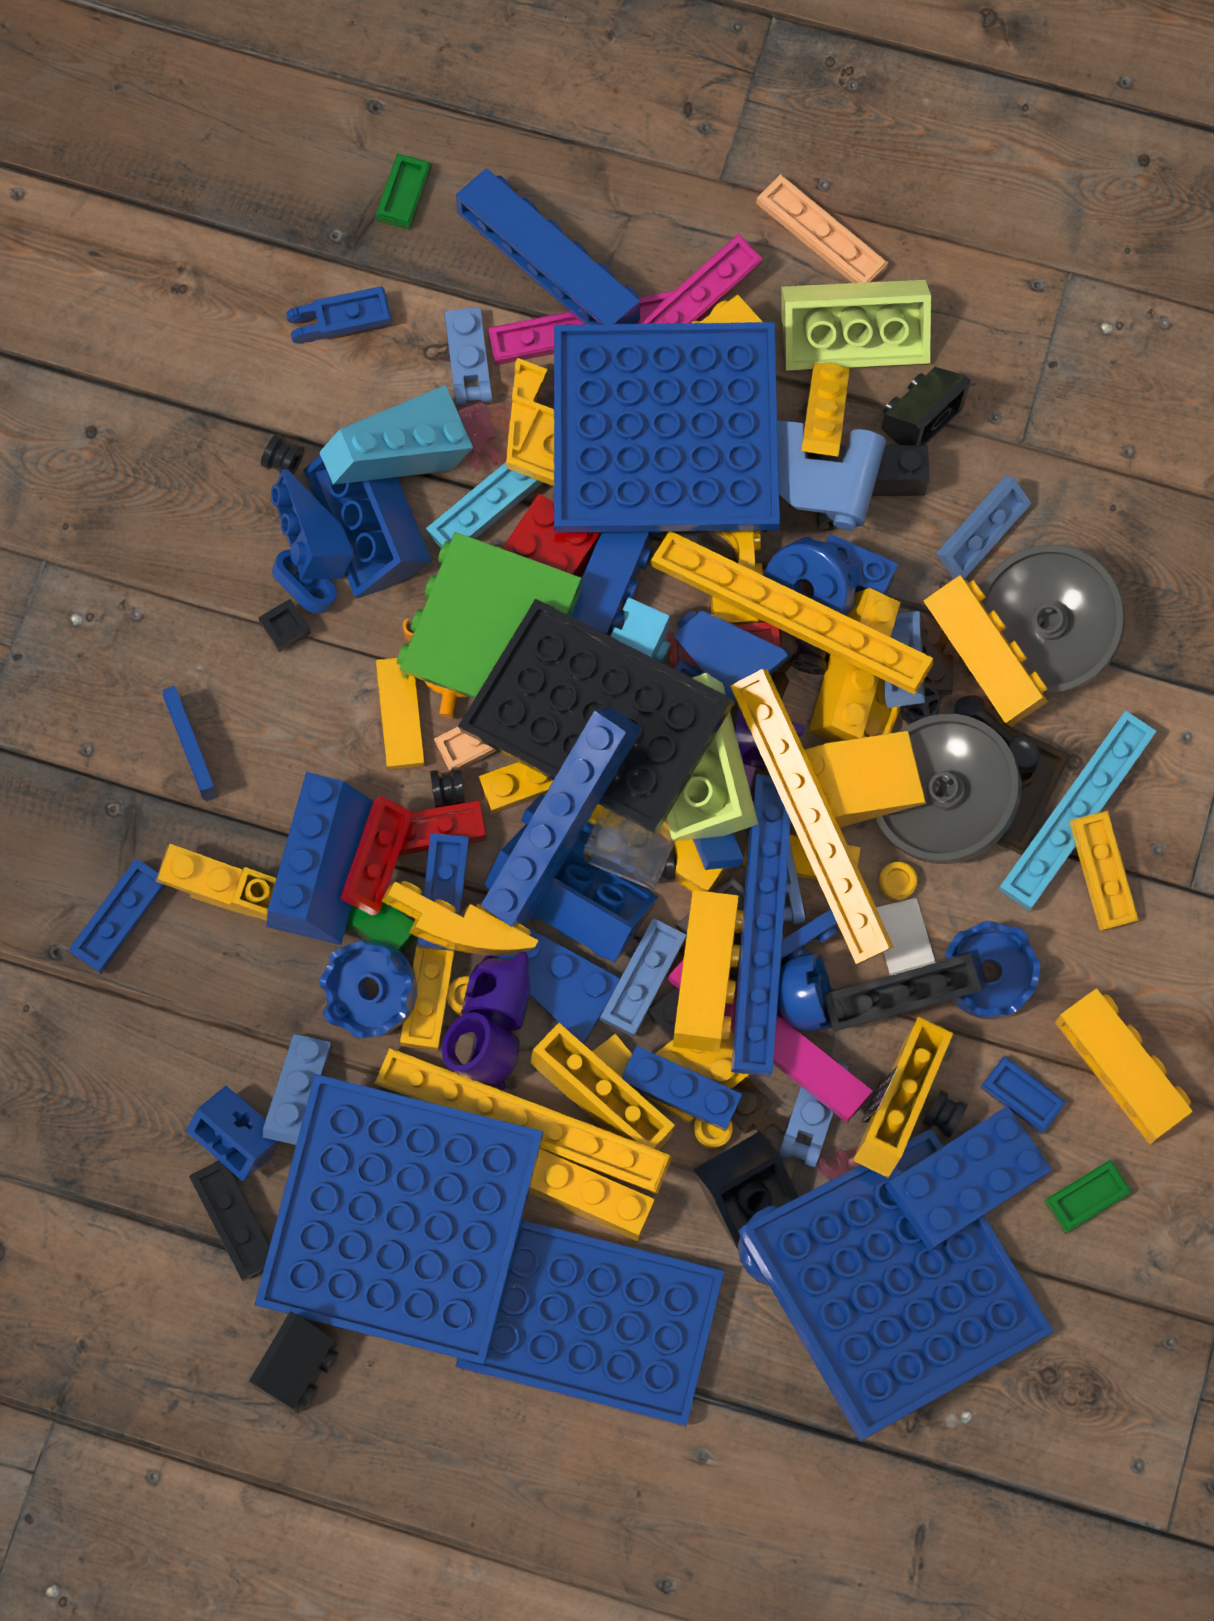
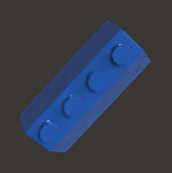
[303,455,432,598]
[266,772,374,945]
[484,824,658,963]

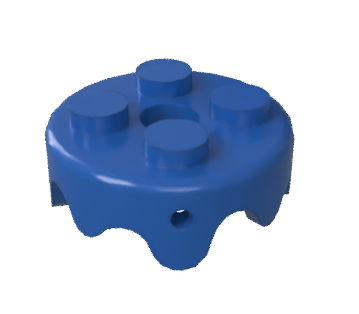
[764,536,860,616]
[944,921,1040,1020]
[319,940,417,1038]

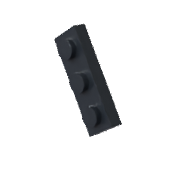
[189,1160,270,1281]

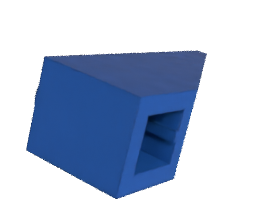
[271,469,354,580]

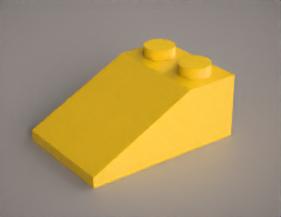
[804,731,926,828]

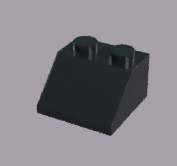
[881,367,971,445]
[693,1131,798,1249]
[249,1311,339,1413]

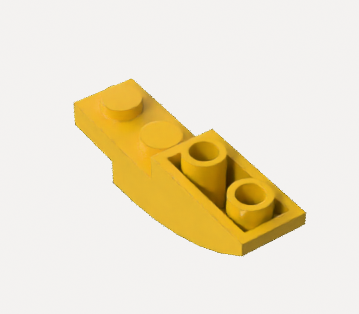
[155,844,276,921]
[382,881,538,955]

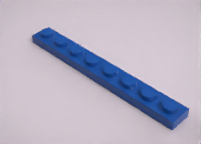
[731,774,791,1077]

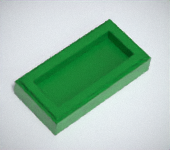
[375,153,432,230]
[1044,1159,1132,1234]

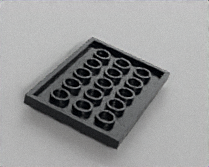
[458,599,734,834]

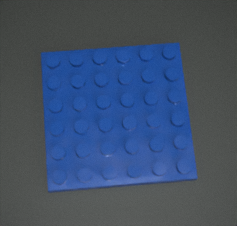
[554,322,780,533]
[255,1074,544,1365]
[738,1128,1054,1442]

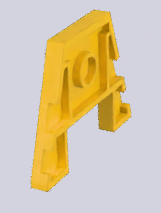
[506,358,554,486]
[592,989,749,1125]

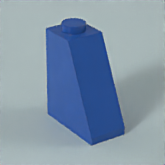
[673,610,792,705]

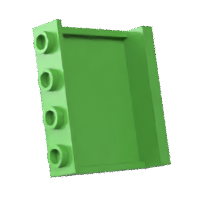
[397,532,582,699]

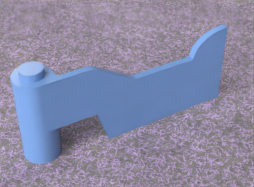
[777,420,886,531]

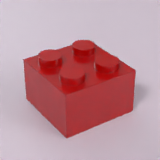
[502,493,601,577]

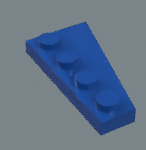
[485,917,620,1045]

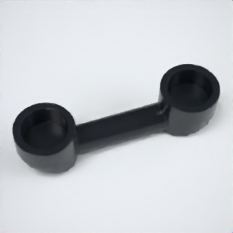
[954,695,1039,774]

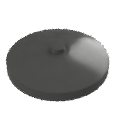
[981,544,1125,694]
[875,714,1021,864]

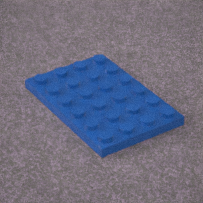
[456,1220,724,1427]

